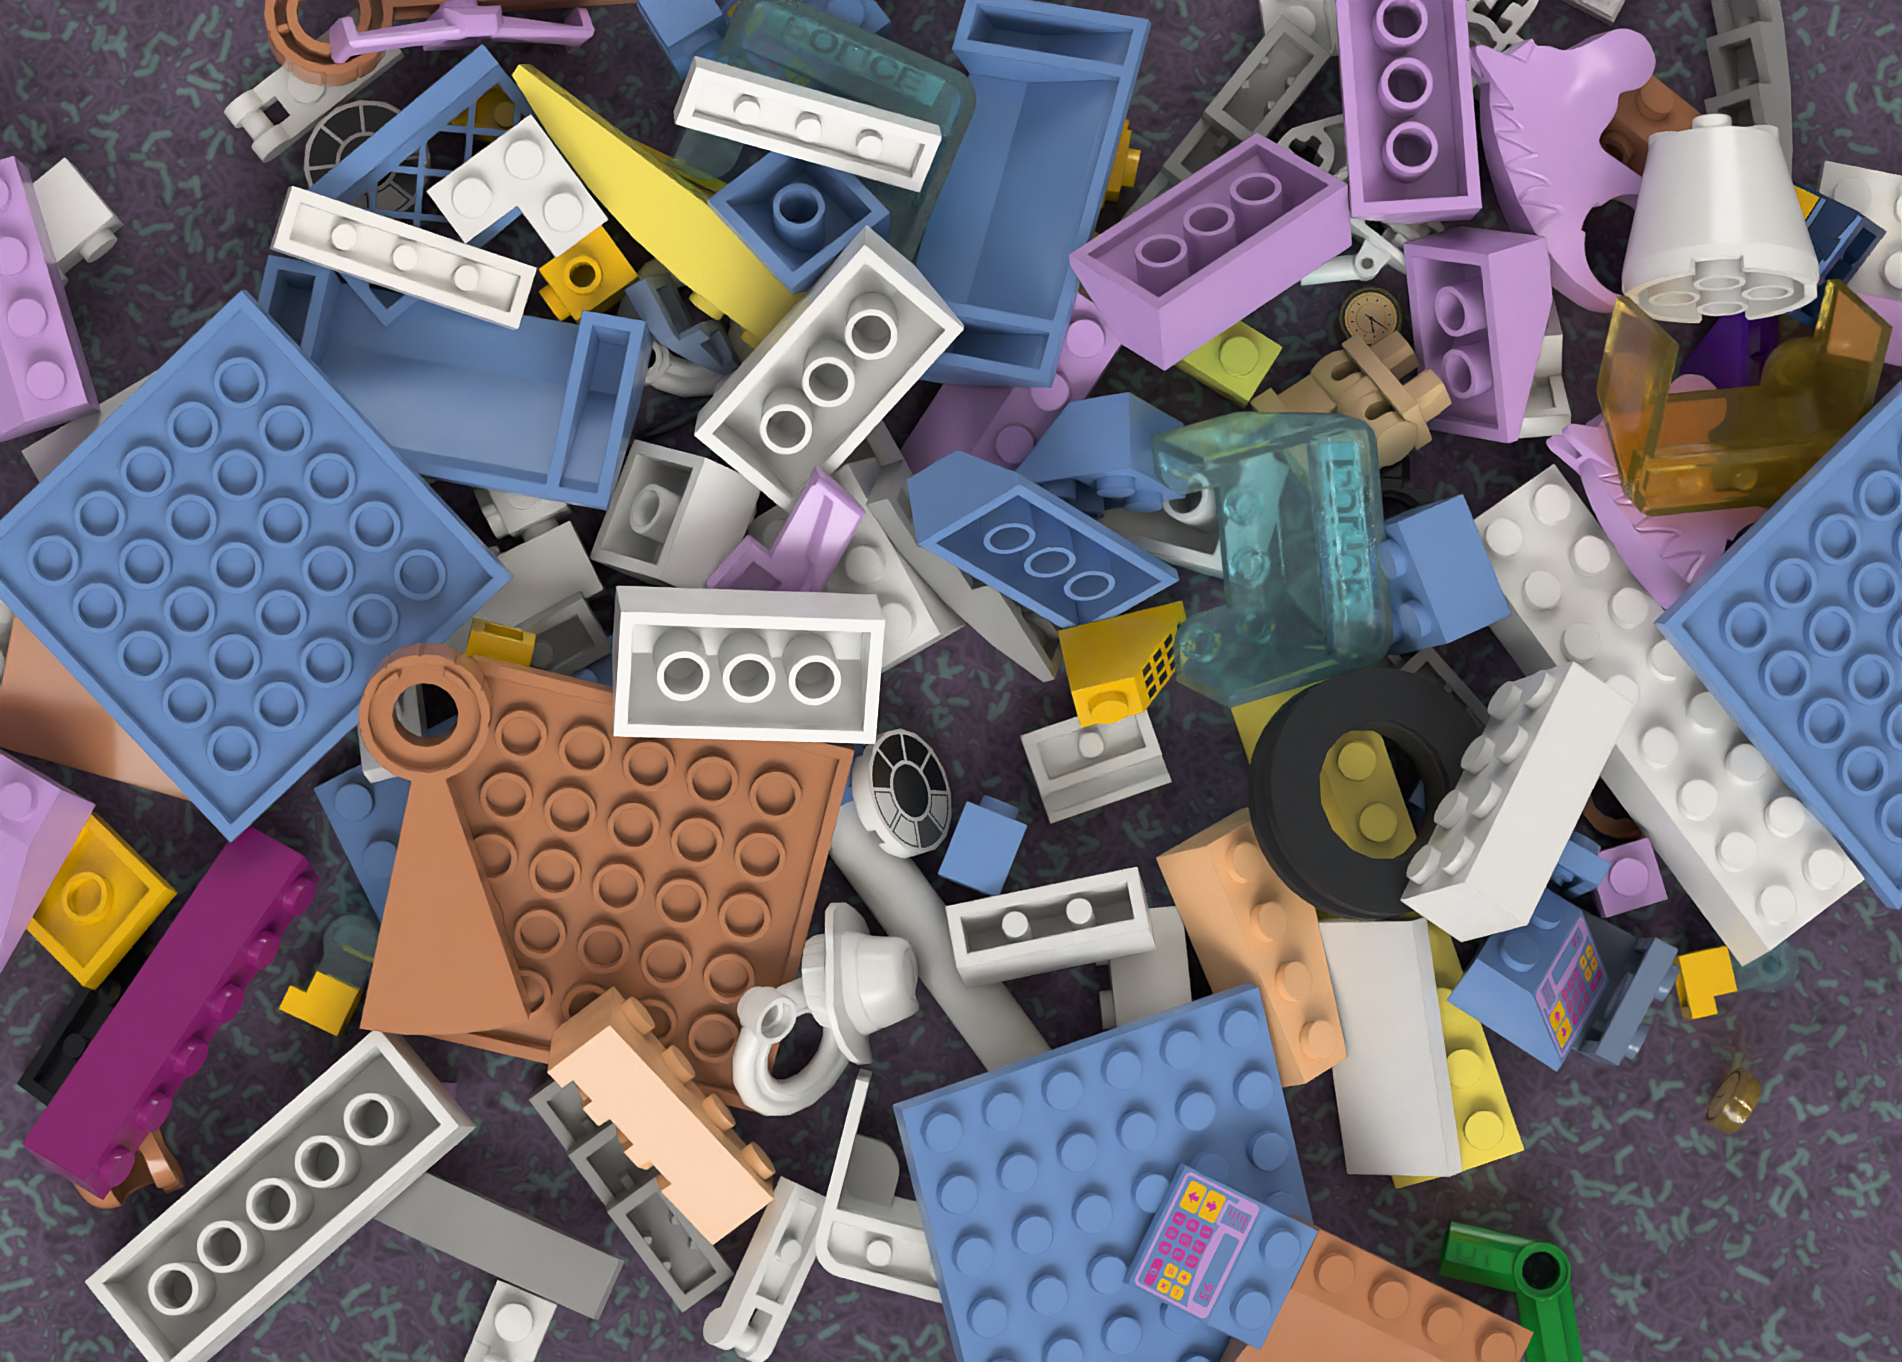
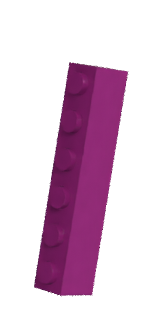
[22,826,320,1200]

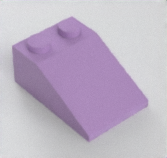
[1403,226,1553,443]
[0,749,96,973]

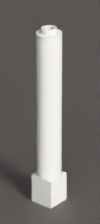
[828,800,1052,1072]

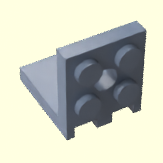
[1566,900,1680,1066]

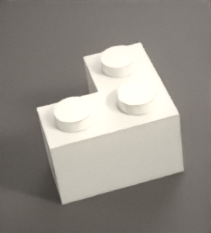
[427,114,608,258]

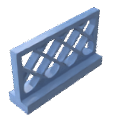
[307,44,574,327]

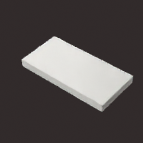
[1318,916,1463,1177]

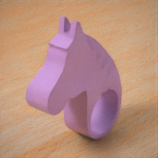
[1470,29,1656,313]
[1546,374,1768,610]

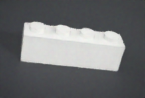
[694,225,964,514]
[612,586,885,744]

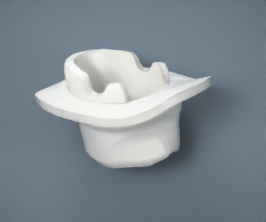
[801,902,919,1065]

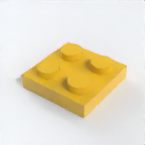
[26,811,178,990]

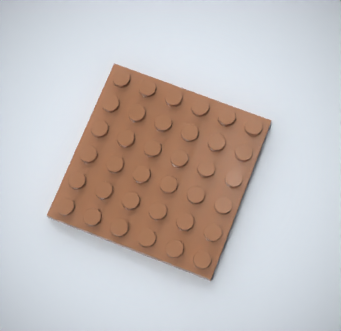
[423,653,855,1112]

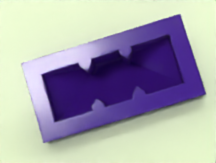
[1680,311,1779,437]

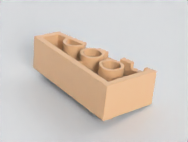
[1156,807,1348,1088]

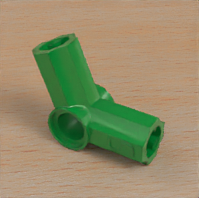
[1437,1220,1583,1362]

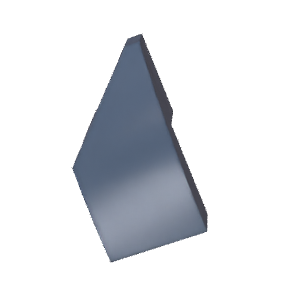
[624,272,742,375]

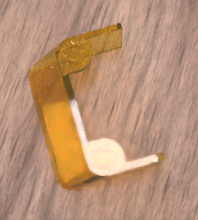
[1597,279,1893,516]

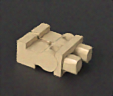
[1249,330,1452,500]

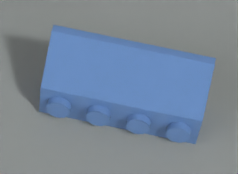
[906,450,1179,629]

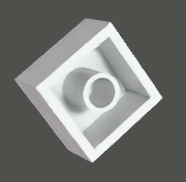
[589,439,761,589]

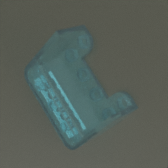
[666,0,976,262]
[1151,412,1394,708]

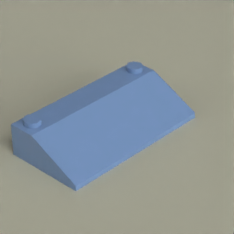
[915,0,1151,388]
[258,255,653,511]

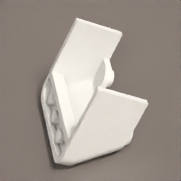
[815,1068,942,1303]

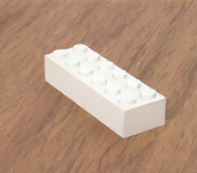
[85,1031,477,1362]

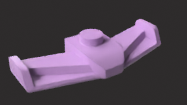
[329,0,595,64]
[705,466,866,593]

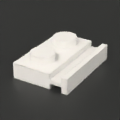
[1020,709,1172,824]

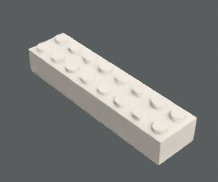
[1474,464,1865,967]

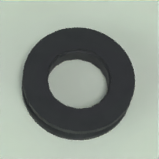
[1247,667,1482,921]

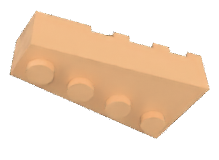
[547,986,776,1245]

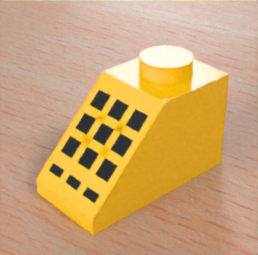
[1057,601,1193,728]

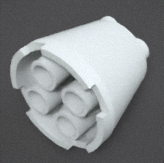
[1621,114,1820,323]

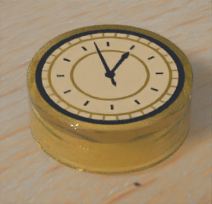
[1337,287,1403,346]
[1705,1068,1761,1135]

